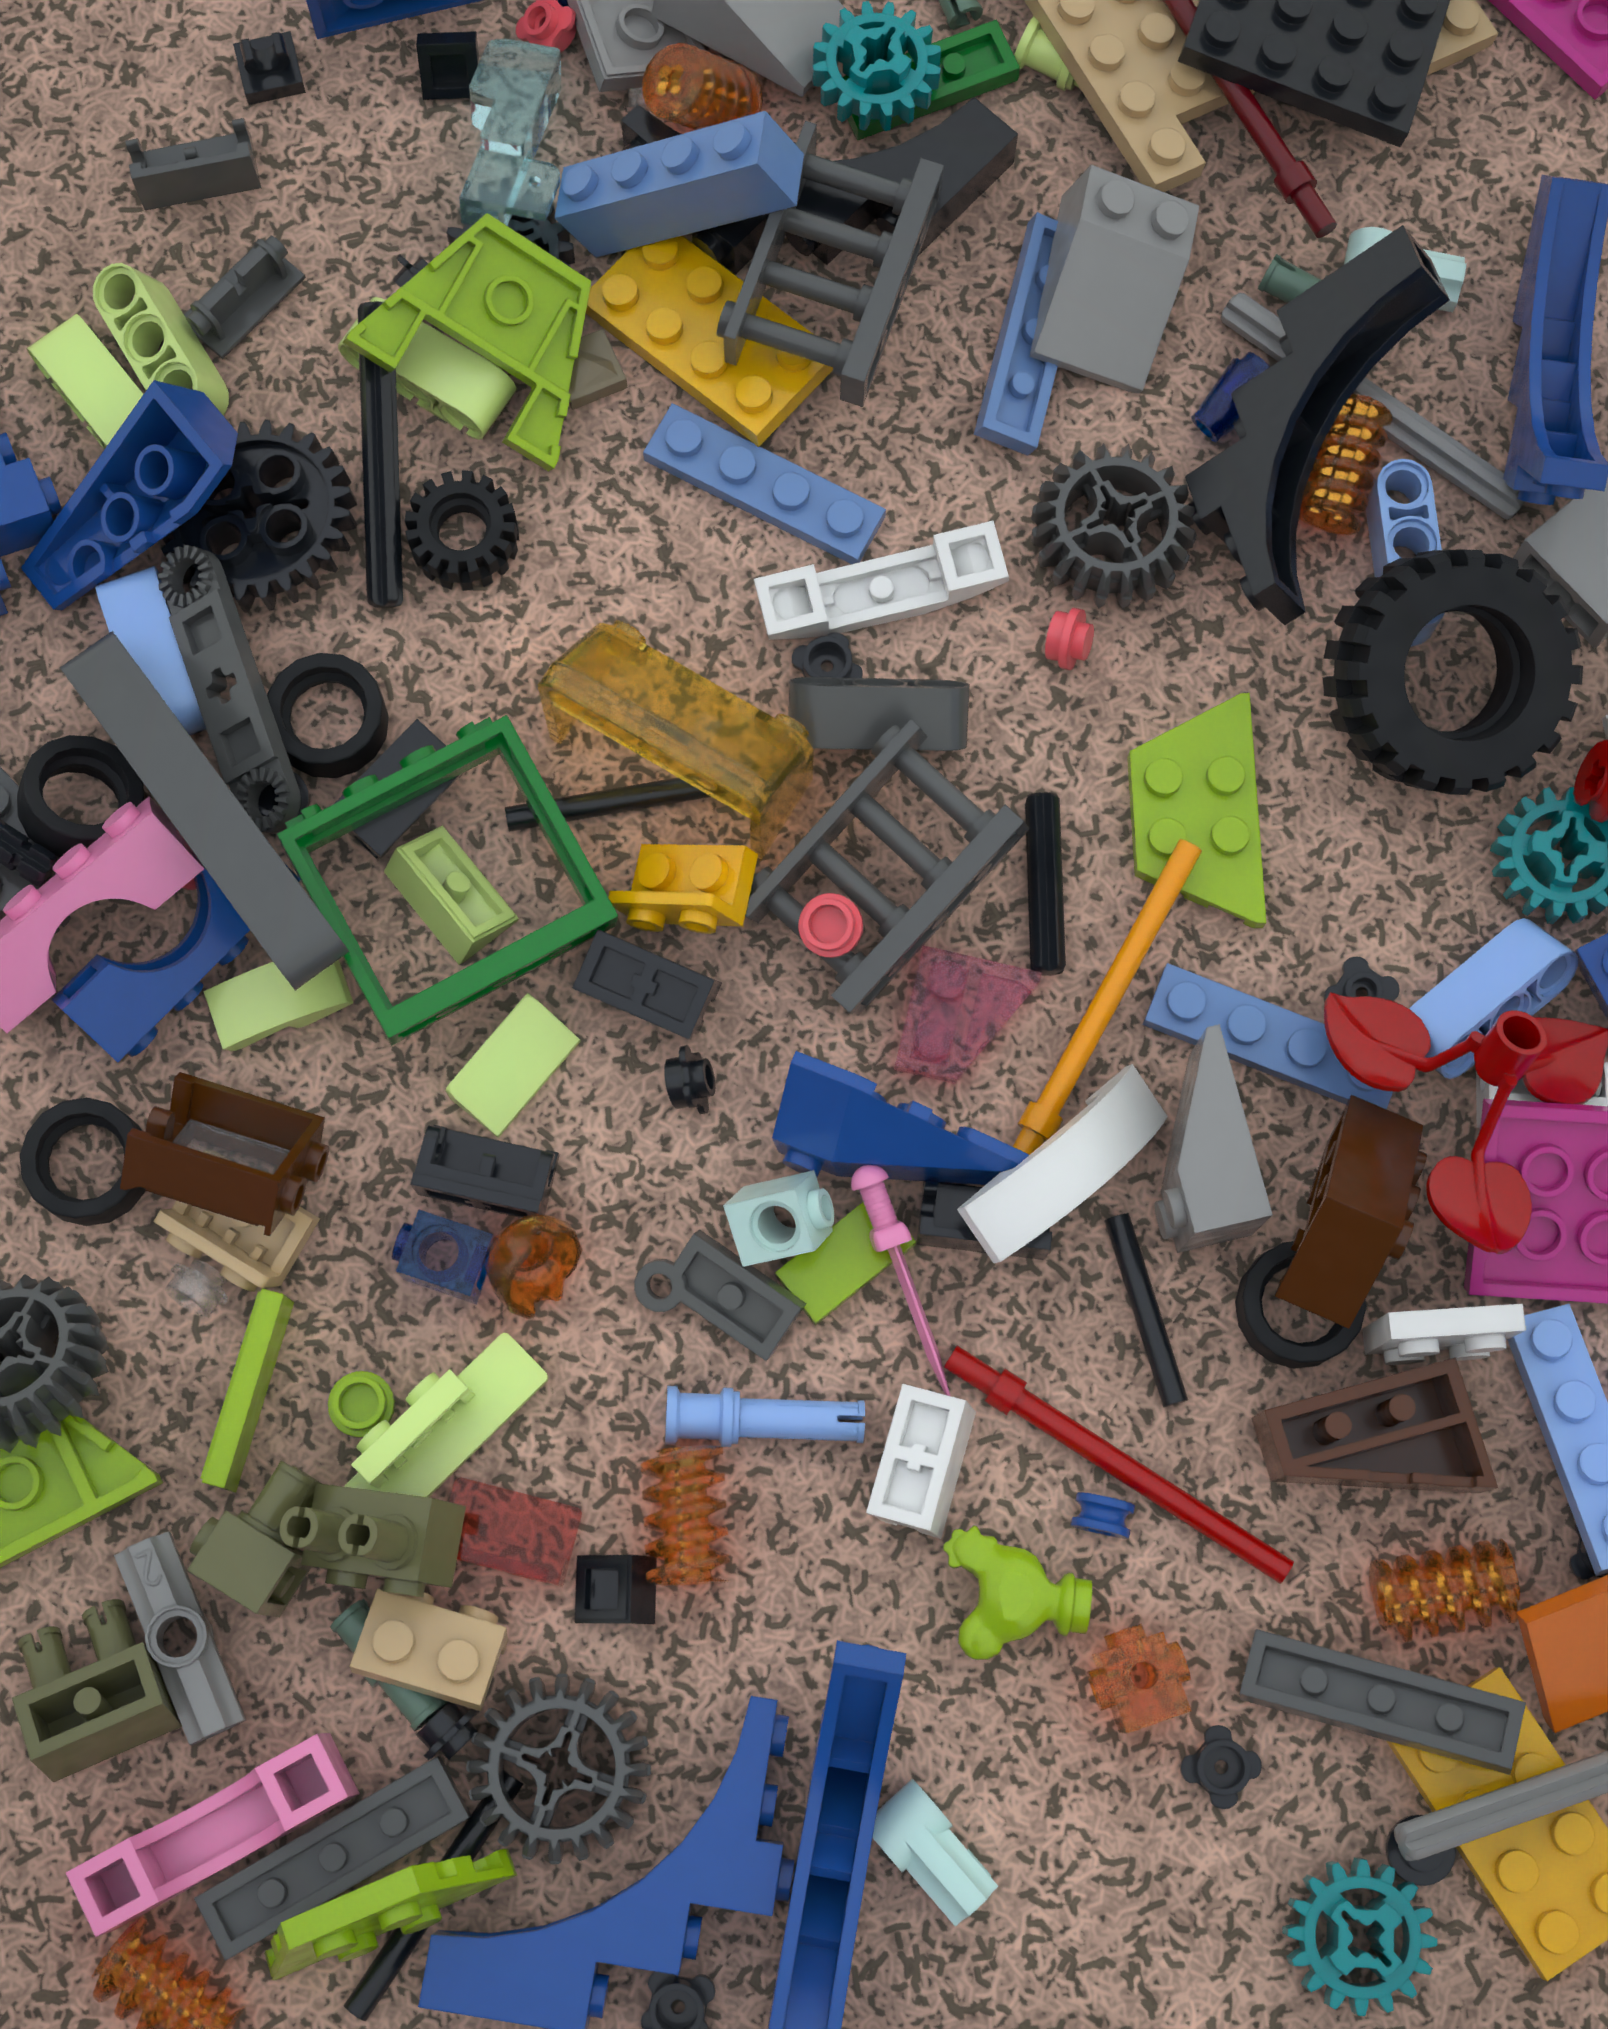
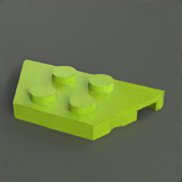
[1127,693,1267,928]
[0,1414,163,1568]
[264,1849,517,1980]

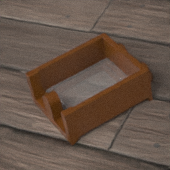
[120,1072,329,1236]

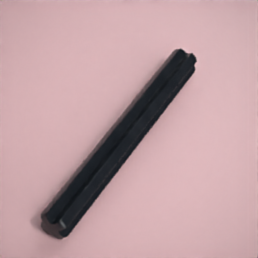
[357,301,403,608]

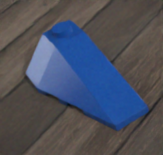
[21,380,238,611]

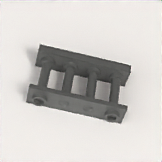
[717,121,944,407]
[745,719,1029,1016]

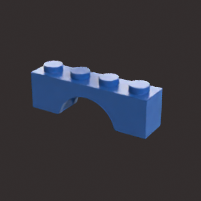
[51,864,300,1062]

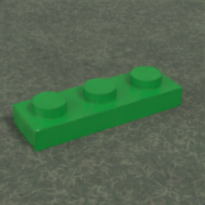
[843,19,1020,141]

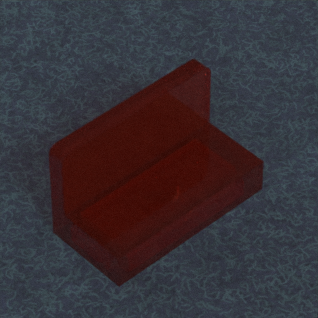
[449,1477,582,1587]

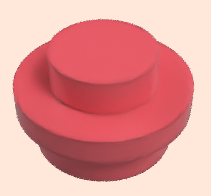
[1045,608,1094,670]
[798,893,863,958]

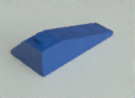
[772,1051,1029,1185]

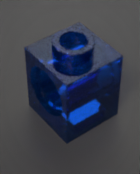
[392,1209,499,1305]

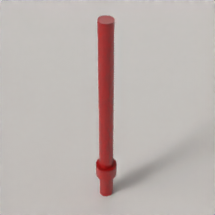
[944,1345,1294,1584]

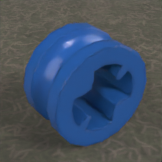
[1070,1492,1135,1539]

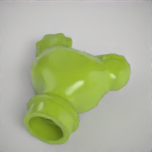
[943,1525,1092,1660]

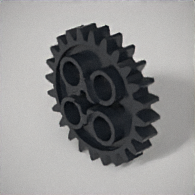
[161,419,357,613]

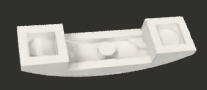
[754,521,1009,640]
[957,1064,1168,1263]

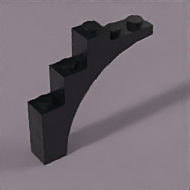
[621,97,1018,275]
[1185,225,1450,625]

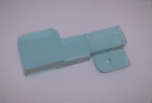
[459,39,561,226]

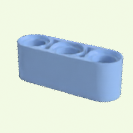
[1366,459,1445,647]
[95,566,207,735]
[1409,918,1578,1079]

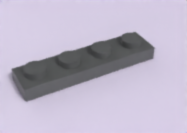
[1239,1629,1526,1775]
[194,1756,472,1961]

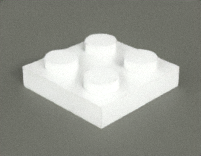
[1362,1304,1526,1365]

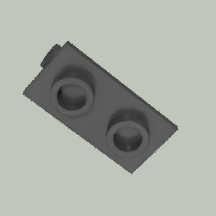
[184,235,306,359]

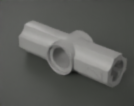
[114,1532,246,1745]

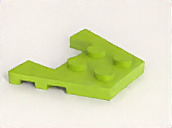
[342,213,592,472]

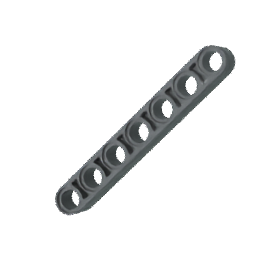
[60,631,350,991]

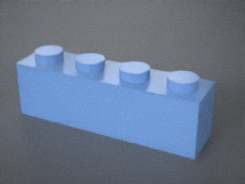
[555,111,804,258]

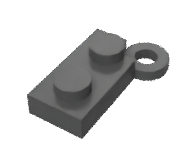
[634,1230,807,1361]

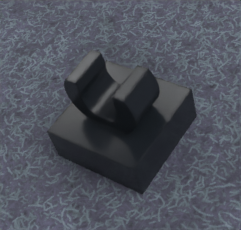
[233,31,306,105]
[416,31,482,100]

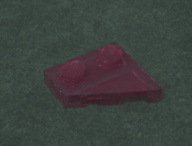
[894,945,1042,1084]

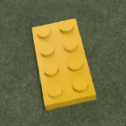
[586,236,833,447]
[1387,1667,1608,1981]

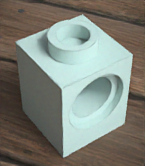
[723,1170,834,1267]

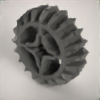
[1031,443,1197,609]
[0,1274,109,1453]
[466,1674,651,1864]

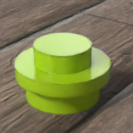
[328,1371,395,1438]

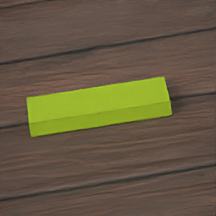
[200,1288,294,1493]

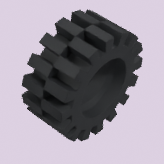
[404,470,520,591]

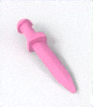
[851,1165,950,1396]

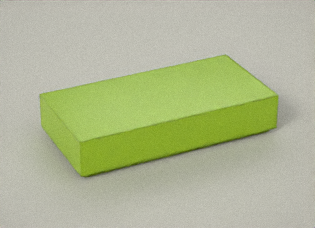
[775,1201,917,1326]

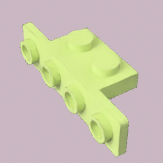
[344,1333,549,1497]

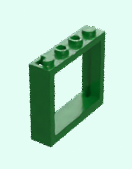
[277,715,618,1046]

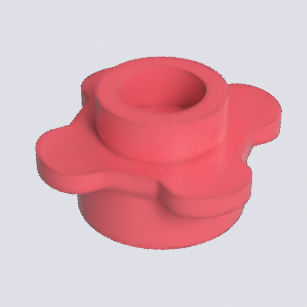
[516,0,576,59]

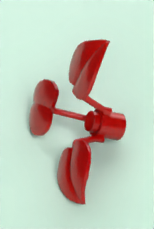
[1324,992,1608,1255]

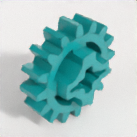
[812,1,941,131]
[1490,787,1608,925]
[1282,1857,1438,2016]

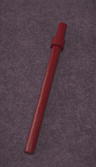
[1163,0,1337,238]

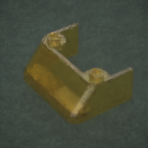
[537,620,814,861]

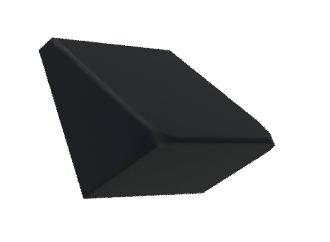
[575,1555,657,1624]

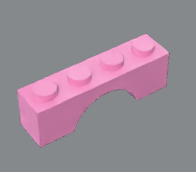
[0,796,205,1033]
[66,1733,360,1937]

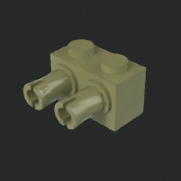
[187,1461,322,1618]
[280,1483,466,1598]
[12,1599,182,1782]

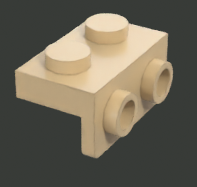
[154,1153,320,1292]
[350,1588,508,1711]

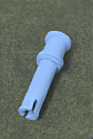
[665,1385,865,1447]

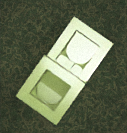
[203,960,353,1051]

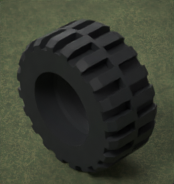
[1322,549,1583,795]

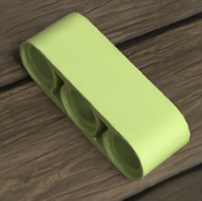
[93,263,229,416]
[338,297,517,439]
[26,314,143,449]

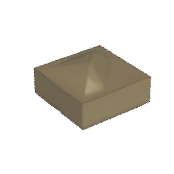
[569,329,628,410]

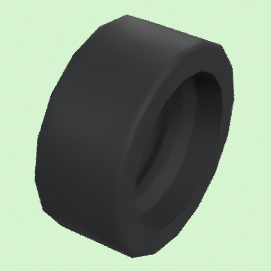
[267,653,389,778]
[17,735,144,858]
[20,1097,146,1226]
[1235,1241,1367,1369]

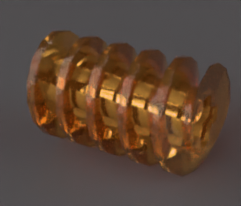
[642,43,763,130]
[1299,394,1393,535]
[641,1445,730,1586]
[1369,1538,1520,1642]
[91,1916,246,2029]

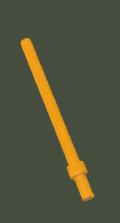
[1012,839,1202,1155]

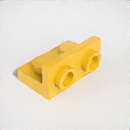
[608,844,758,934]

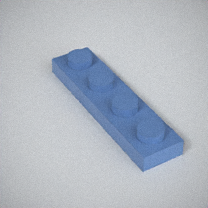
[974,212,1058,456]
[643,403,886,564]
[1142,963,1393,1109]

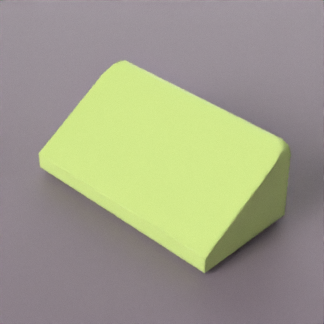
[384,825,519,965]
[445,993,580,1138]

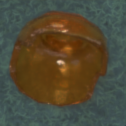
[485,1214,583,1319]

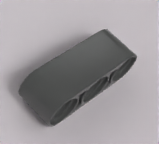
[787,677,970,751]

